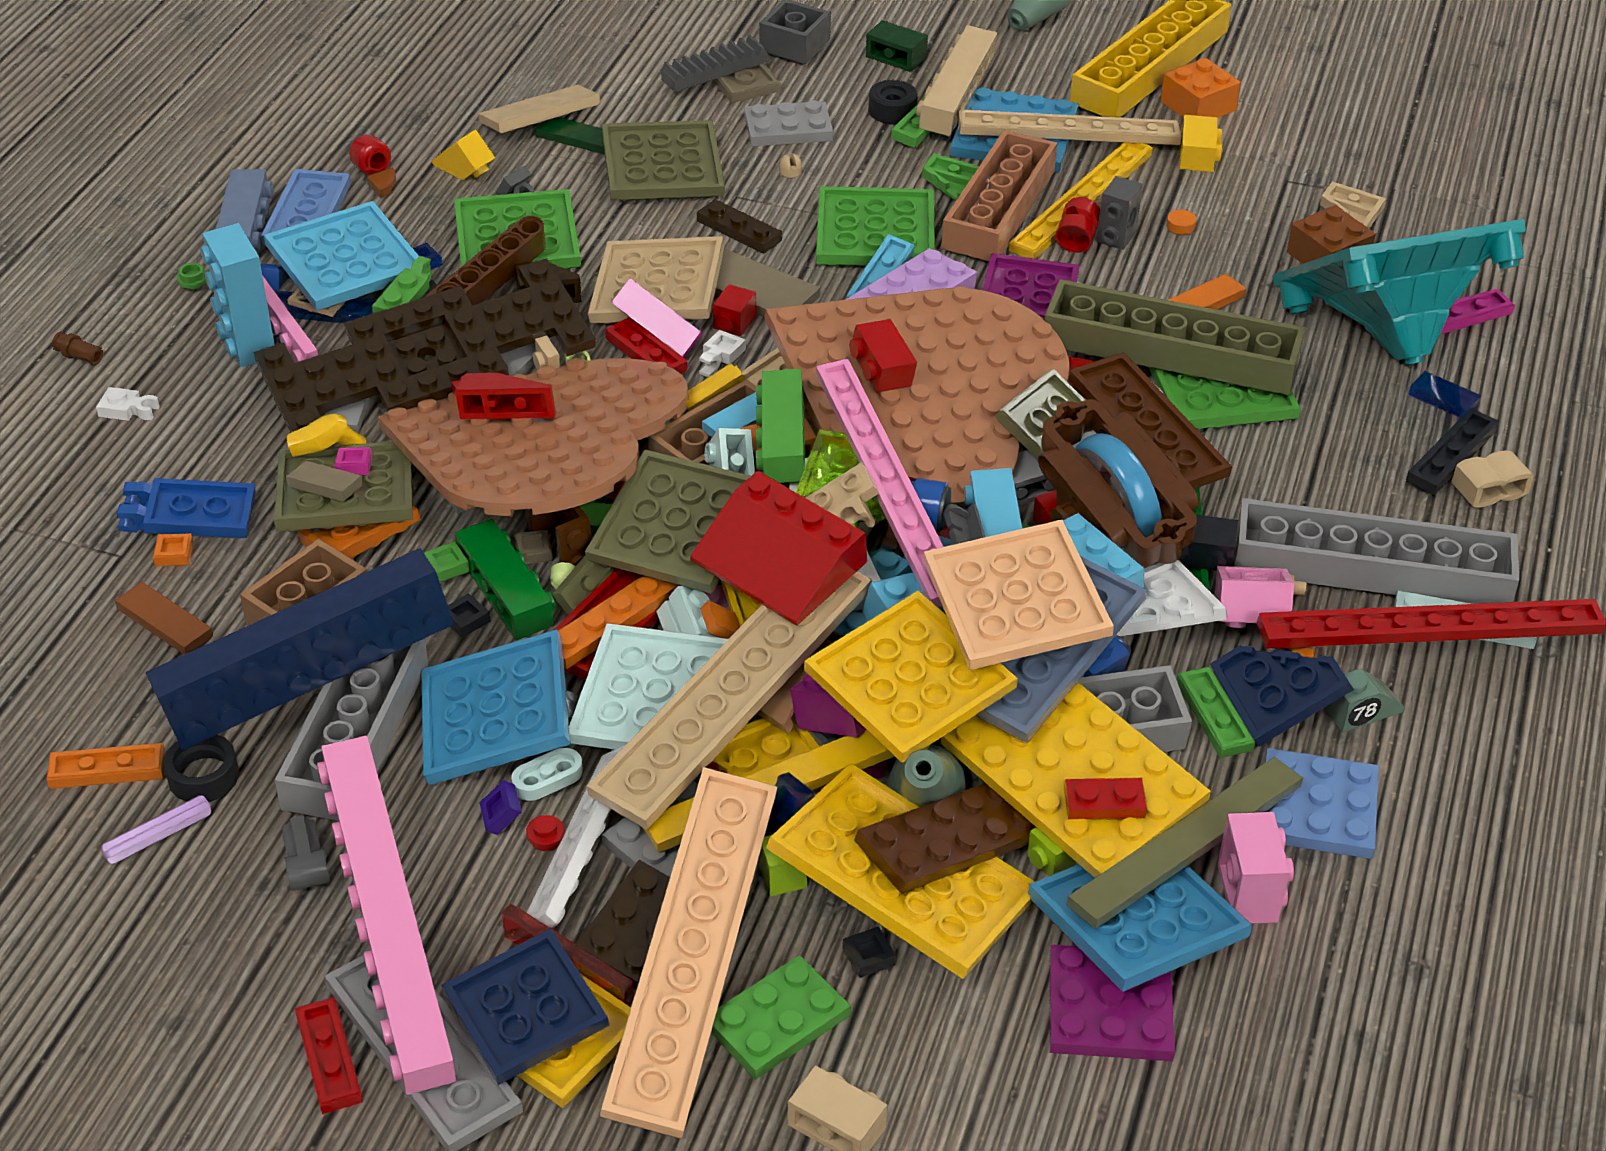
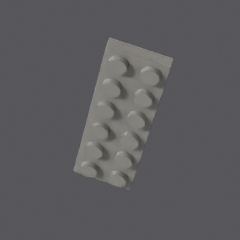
[324,955,523,1151]

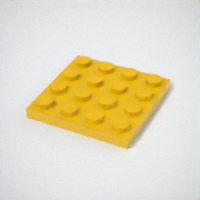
[804,590,1018,763]

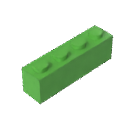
[756,369,806,483]

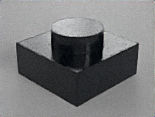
[448,593,491,638]
[842,926,896,978]

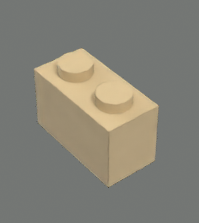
[788,1065,887,1151]

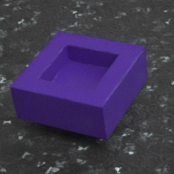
[479,780,522,835]

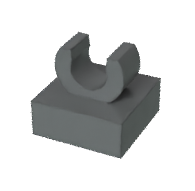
[495,166,534,195]

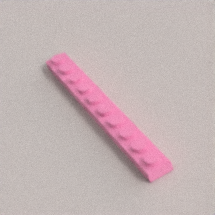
[816,359,944,607]

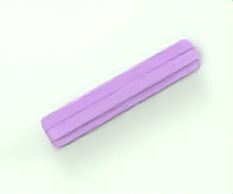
[101,795,211,864]

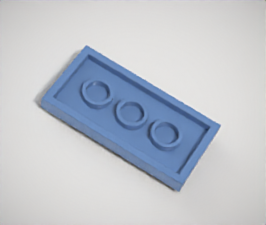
[261,169,351,245]

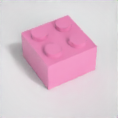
[1215,566,1294,628]
[1217,812,1294,923]

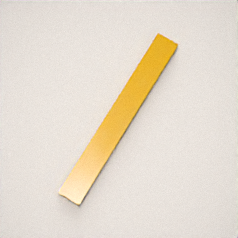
[1008,142,1153,259]
[643,730,894,853]

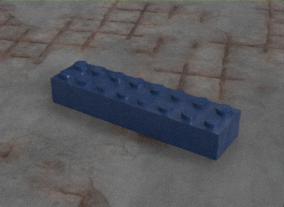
[145,548,455,751]

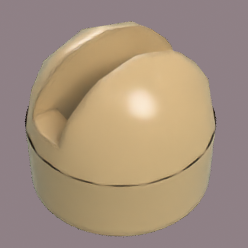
[779,154,802,178]

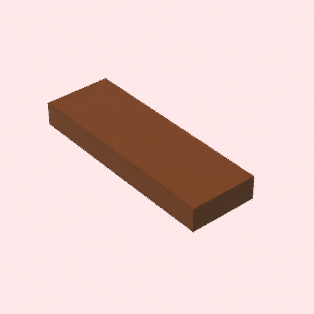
[115,582,213,654]

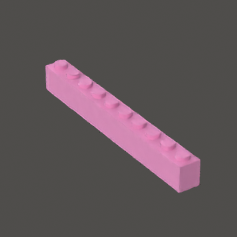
[317,736,456,1095]

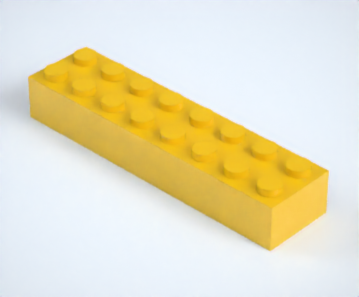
[1070,0,1232,118]

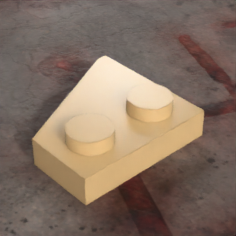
[1320,181,1386,228]

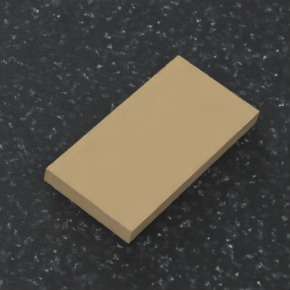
[478,85,601,133]

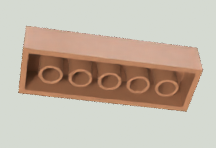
[942,130,1057,262]

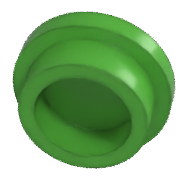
[177,263,207,290]

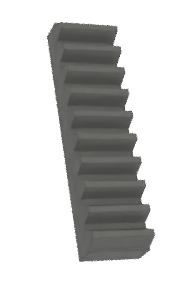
[661,35,767,92]

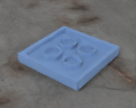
[1265,748,1379,859]

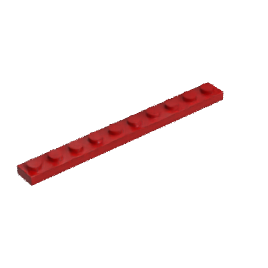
[1257,599,1606,649]

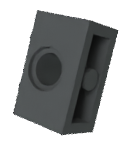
[1097,176,1143,250]

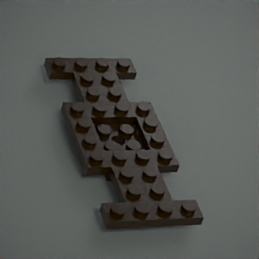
[253,258,596,433]

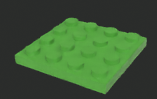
[816,186,935,266]
[454,189,581,269]
[1149,368,1301,429]

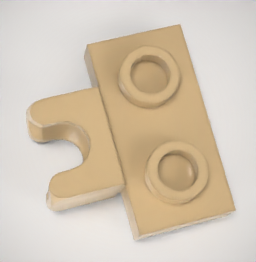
[805,462,879,527]

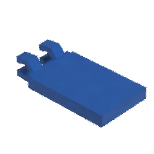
[117,478,256,538]

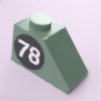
[1323,668,1405,733]

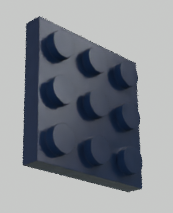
[441,928,610,1085]

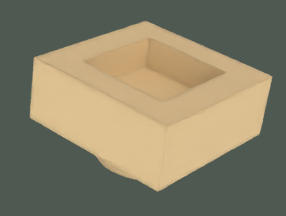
[532,336,560,370]

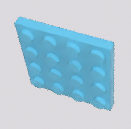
[264,201,419,311]

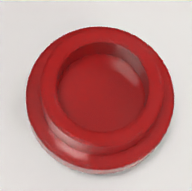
[526,815,565,851]

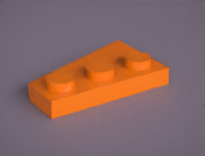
[298,506,421,559]

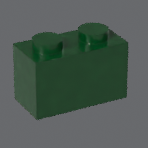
[865,20,928,72]

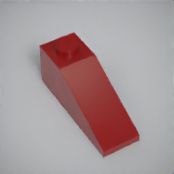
[455,373,556,419]

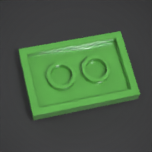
[711,955,851,1080]

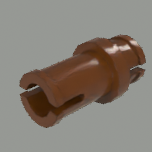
[52,331,103,366]

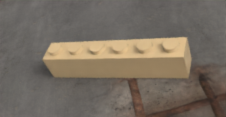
[916,25,997,136]

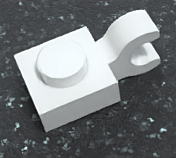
[699,330,746,377]

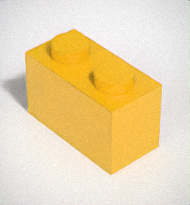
[1180,115,1222,172]

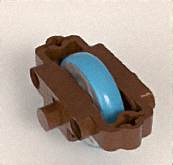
[1038,399,1199,566]

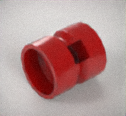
[1055,197,1100,253]

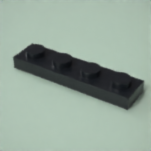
[1406,408,1499,496]

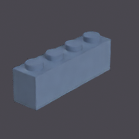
[216,169,273,251]

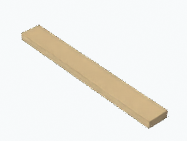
[958,110,1182,145]

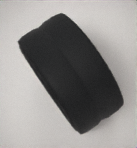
[868,80,918,125]

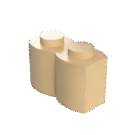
[1451,451,1534,508]

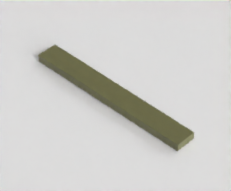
[1067,756,1303,929]

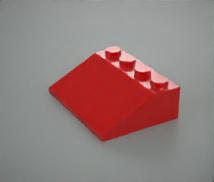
[690,471,867,626]

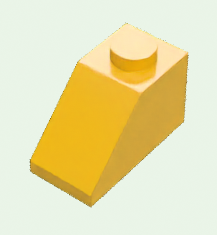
[431,129,495,180]

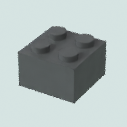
[759,0,831,64]

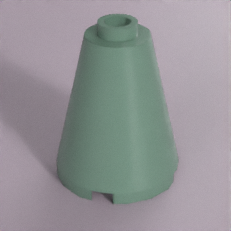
[1007,0,1073,31]
[890,745,965,807]

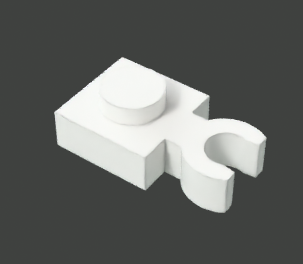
[96,387,160,421]

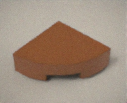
[367,167,396,198]

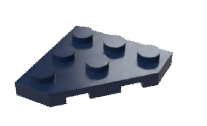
[1210,645,1354,746]

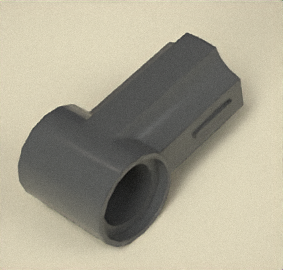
[282,815,330,891]

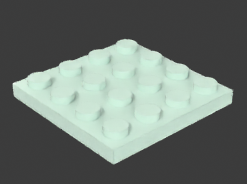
[569,623,728,763]

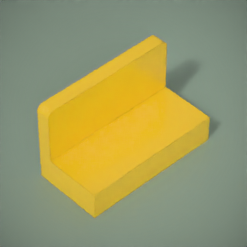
[686,364,745,412]

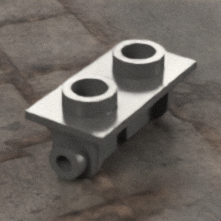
[943,503,985,545]

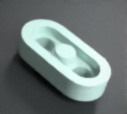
[512,748,583,801]

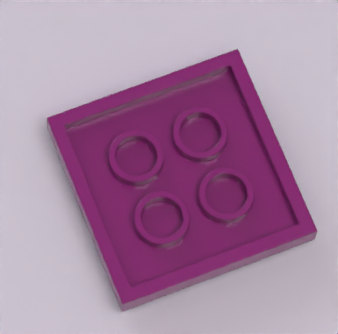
[982,253,1080,320]
[1049,944,1175,1061]

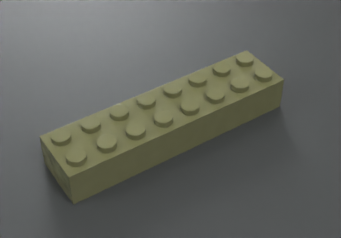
[1044,279,1306,395]

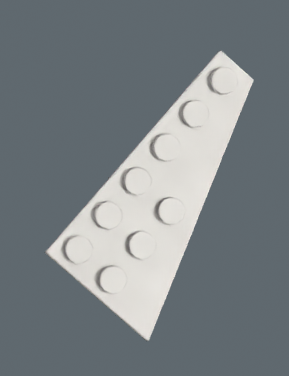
[1117,560,1227,636]

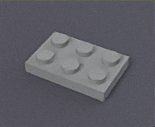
[744,100,833,146]

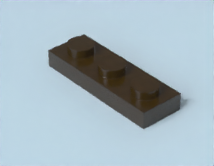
[697,199,782,254]

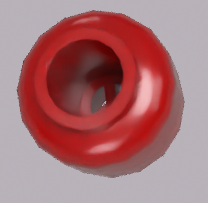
[349,134,392,175]

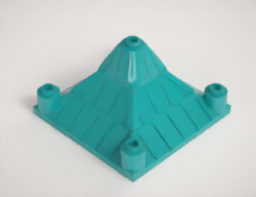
[1272,219,1526,365]

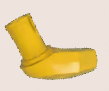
[287,414,366,457]

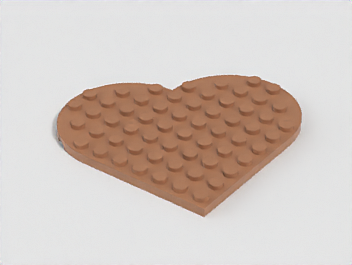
[764,286,1069,509]
[378,358,689,516]

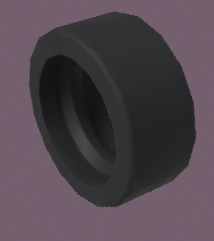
[163,734,239,802]

